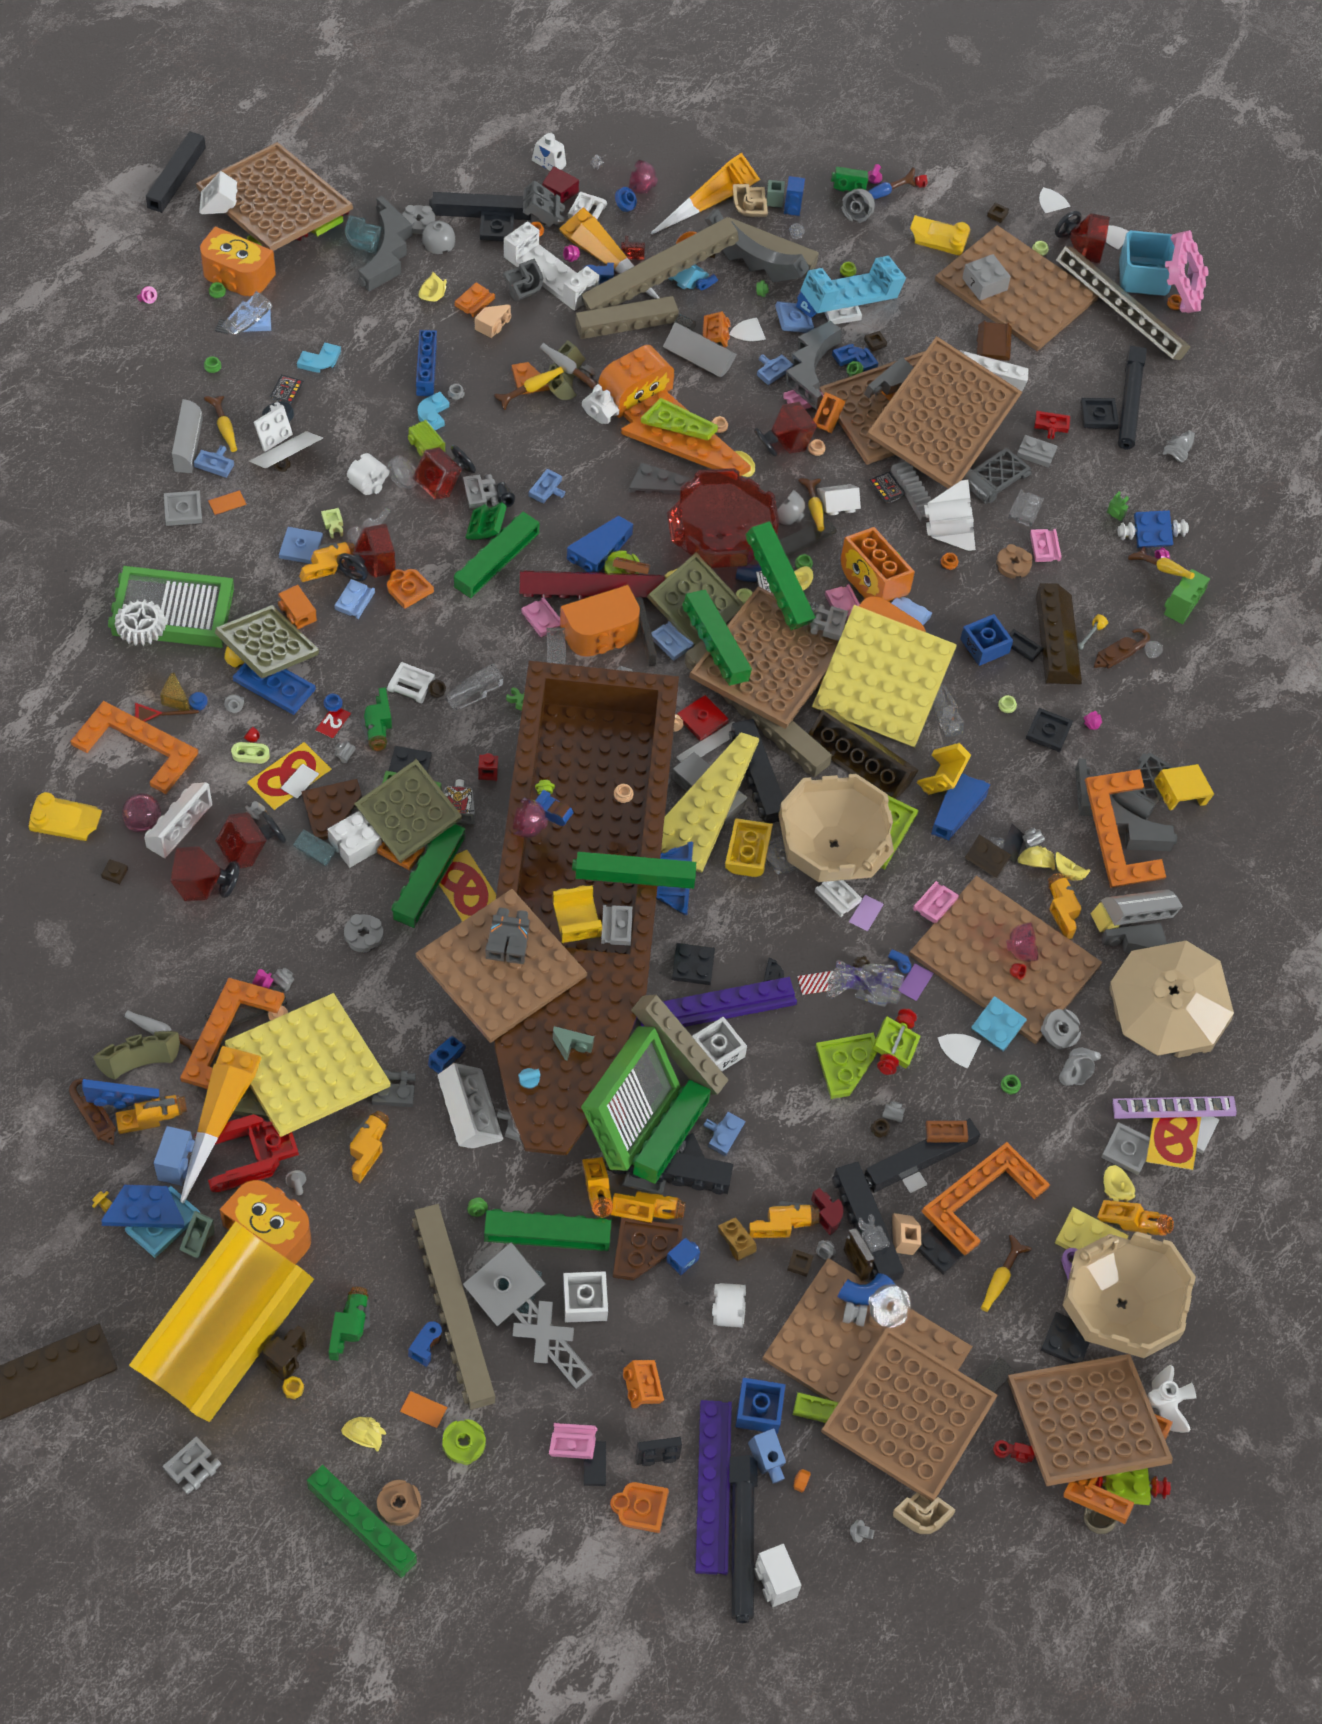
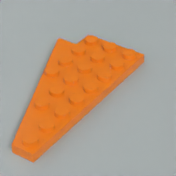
[621,389,751,478]

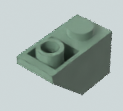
[766,180,785,207]

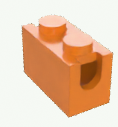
[812,392,845,434]
[278,585,317,629]

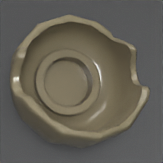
[1084,1507,1117,1534]

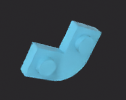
[297,343,341,372]
[418,392,449,430]

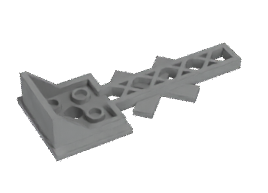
[463,1242,593,1389]

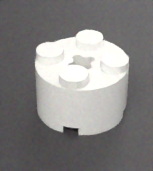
[347,453,390,495]
[712,1283,746,1328]

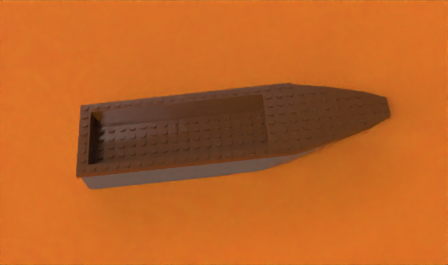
[494,661,679,1156]

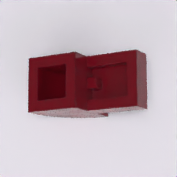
[811,1188,843,1235]

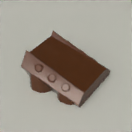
[977,320,1012,361]

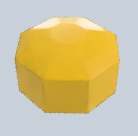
[282,1376,304,1399]

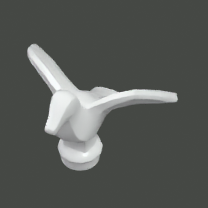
[1147,1365,1196,1433]

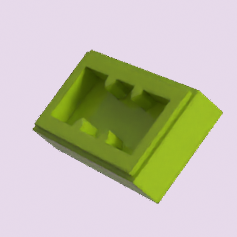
[793,1392,839,1423]

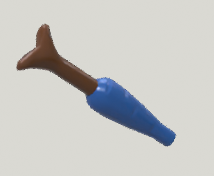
[869,167,916,199]

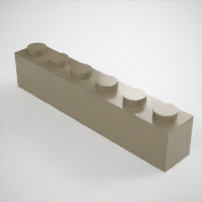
[729,217,819,275]
[575,296,679,339]
[631,995,728,1095]

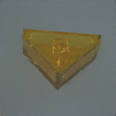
[160,673,190,711]

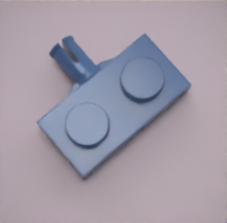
[757,354,794,385]
[194,445,234,478]
[529,469,565,504]
[703,1112,746,1156]

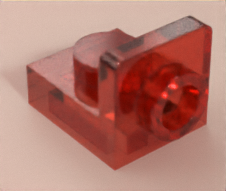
[621,236,645,260]

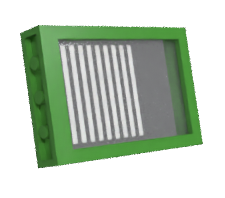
[108,566,234,648]
[581,1026,681,1171]

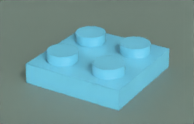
[971,996,1027,1052]

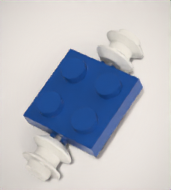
[1118,510,1189,548]

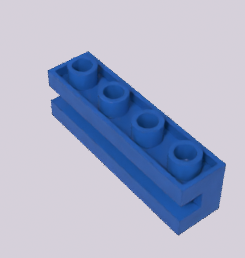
[416,330,437,396]

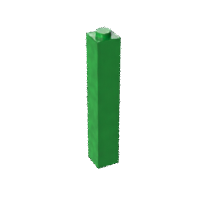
[572,852,697,889]

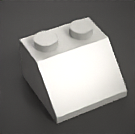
[199,171,237,214]
[817,484,861,515]

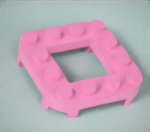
[1165,230,1208,313]

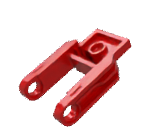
[195,1114,299,1193]

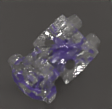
[826,960,904,1007]

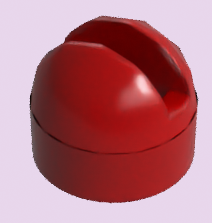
[914,175,928,188]
[243,726,260,743]
[1009,963,1026,980]

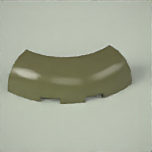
[548,340,586,400]
[93,1031,180,1080]

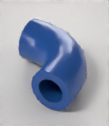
[838,1273,895,1305]

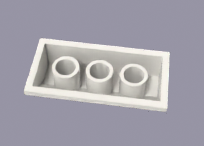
[960,350,1028,391]
[144,782,212,858]
[438,1063,503,1148]

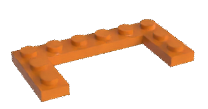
[71,701,198,794]
[1085,769,1166,888]
[180,978,285,1089]
[922,1142,1050,1256]
[1064,1414,1173,1524]

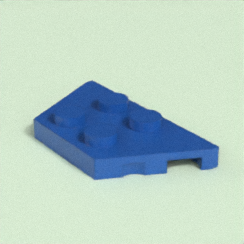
[656,841,694,915]
[82,1079,159,1109]
[102,1185,184,1228]

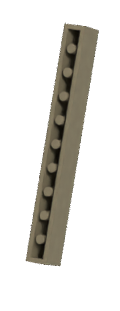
[581,217,739,311]
[1056,246,1191,360]
[685,641,832,778]
[411,1204,495,1410]

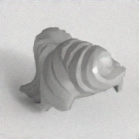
[1163,430,1195,463]
[1059,1047,1101,1086]

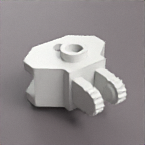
[582,384,619,424]

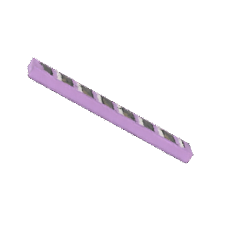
[1112,1096,1237,1119]

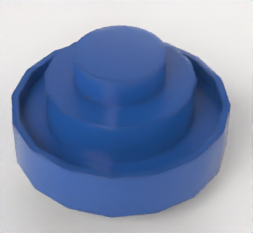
[615,187,637,212]

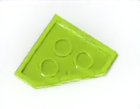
[815,1032,878,1099]

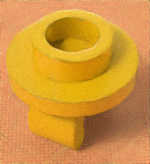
[92,1191,112,1212]

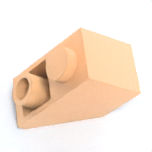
[475,305,511,338]
[892,1213,921,1255]

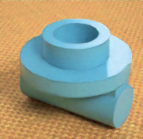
[518,1068,540,1088]

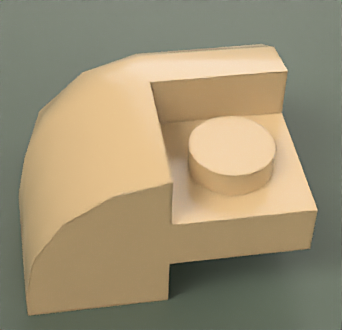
[733,184,768,217]
[893,1493,955,1534]

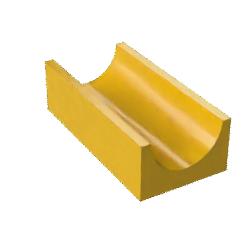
[129,1221,314,1422]

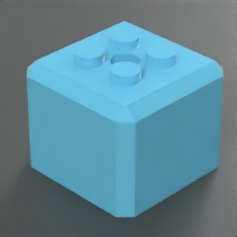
[1119,230,1175,296]

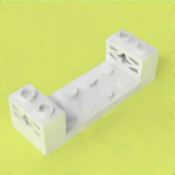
[504,221,599,311]

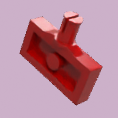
[1034,411,1070,439]

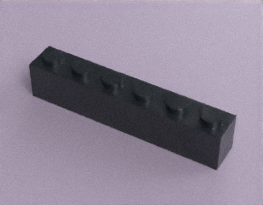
[729,719,784,824]
[607,1151,734,1195]
[832,1162,904,1281]

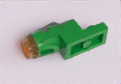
[360,687,392,751]
[329,1287,370,1361]

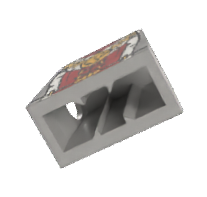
[444,779,475,824]

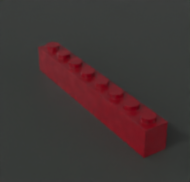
[519,570,665,600]

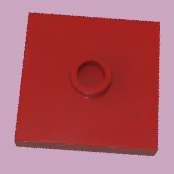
[677,695,729,741]

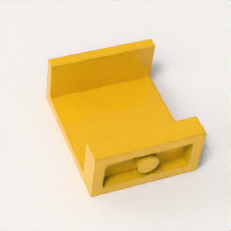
[917,743,971,795]
[1154,764,1214,811]
[553,885,602,943]

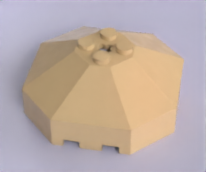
[779,774,894,882]
[1109,941,1234,1058]
[1063,1232,1196,1358]

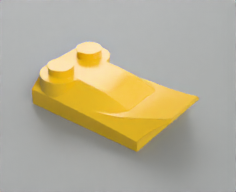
[910,215,971,256]
[29,792,103,841]
[725,818,773,877]

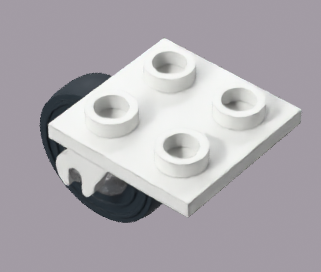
[254,402,294,452]

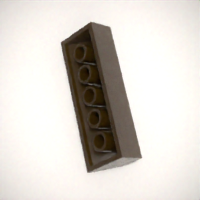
[1036,583,1082,684]
[808,709,919,799]
[0,1323,118,1420]

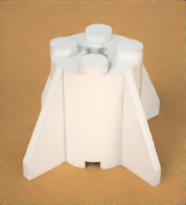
[924,480,975,551]

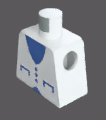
[532,133,566,171]

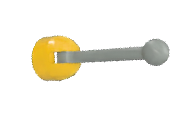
[1077,614,1108,650]

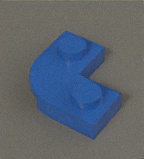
[832,344,878,372]

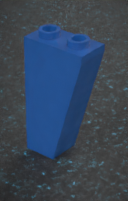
[567,516,633,573]
[931,773,990,840]

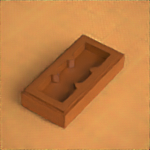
[613,557,651,574]
[925,1121,968,1142]

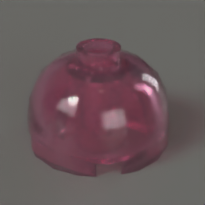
[629,159,658,194]
[122,793,161,832]
[513,797,548,838]
[1006,922,1038,962]

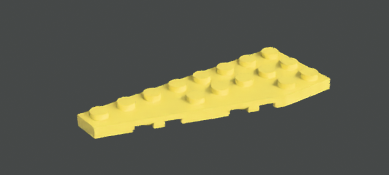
[661,732,759,873]

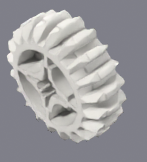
[115,599,166,646]

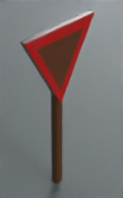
[135,703,199,722]

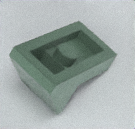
[553,1026,594,1061]
[179,1211,215,1258]

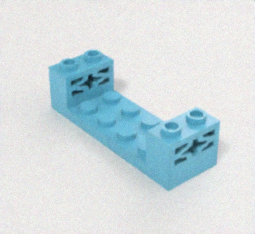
[800,256,906,313]

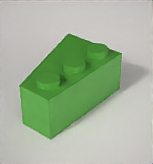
[1164,569,1210,624]

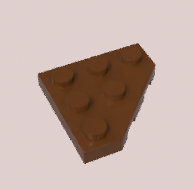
[301,779,362,842]
[613,1217,683,1281]

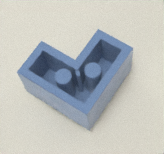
[154,1126,195,1186]

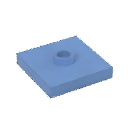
[775,301,815,333]
[279,527,323,564]

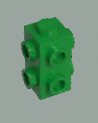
[831,166,868,191]

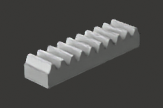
[891,461,931,522]

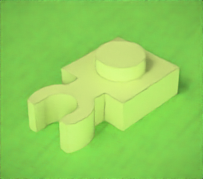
[321,508,343,538]

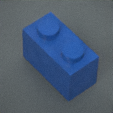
[784,176,805,216]

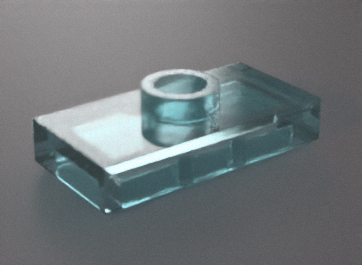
[293,829,336,866]

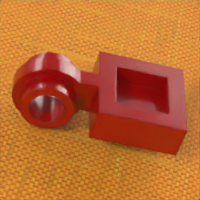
[993,1440,1035,1463]

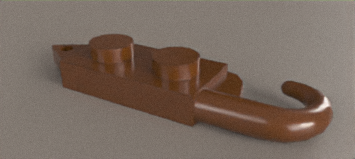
[1094,628,1150,669]
[69,1078,117,1145]

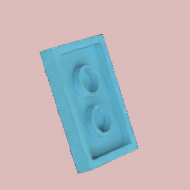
[125,1186,200,1258]

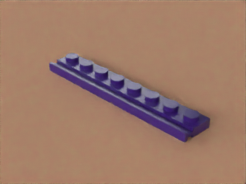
[639,977,797,1027]
[695,1400,732,1575]

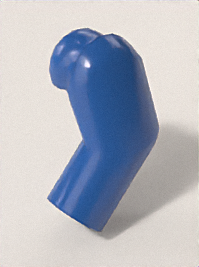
[696,274,718,290]
[888,949,911,974]

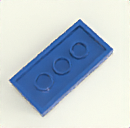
[233,663,316,715]

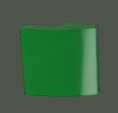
[465,502,507,540]

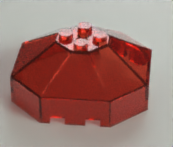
[667,468,779,568]

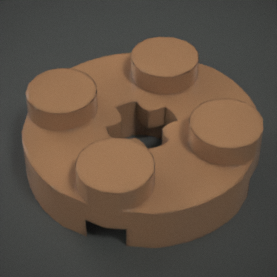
[996,544,1032,578]
[377,1480,421,1526]

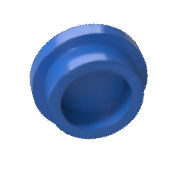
[189,692,208,710]
[324,694,343,712]

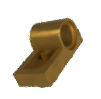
[718,1217,757,1261]

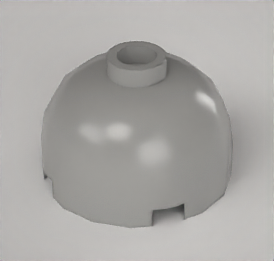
[842,188,875,223]
[422,221,455,254]
[772,490,805,525]

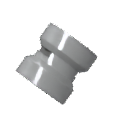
[842,1302,868,1327]

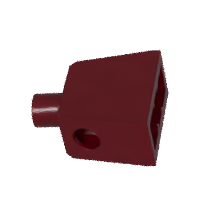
[542,166,579,204]

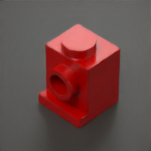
[478,753,498,781]

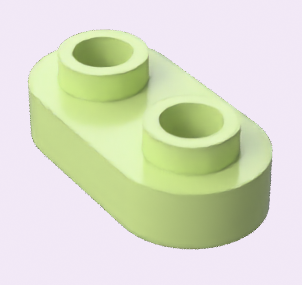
[231,742,270,764]

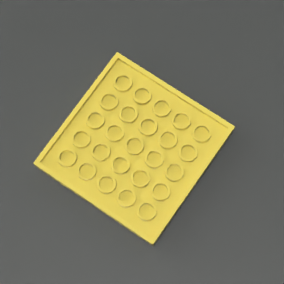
[812,605,957,748]
[225,993,390,1137]

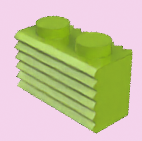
[408,420,445,461]

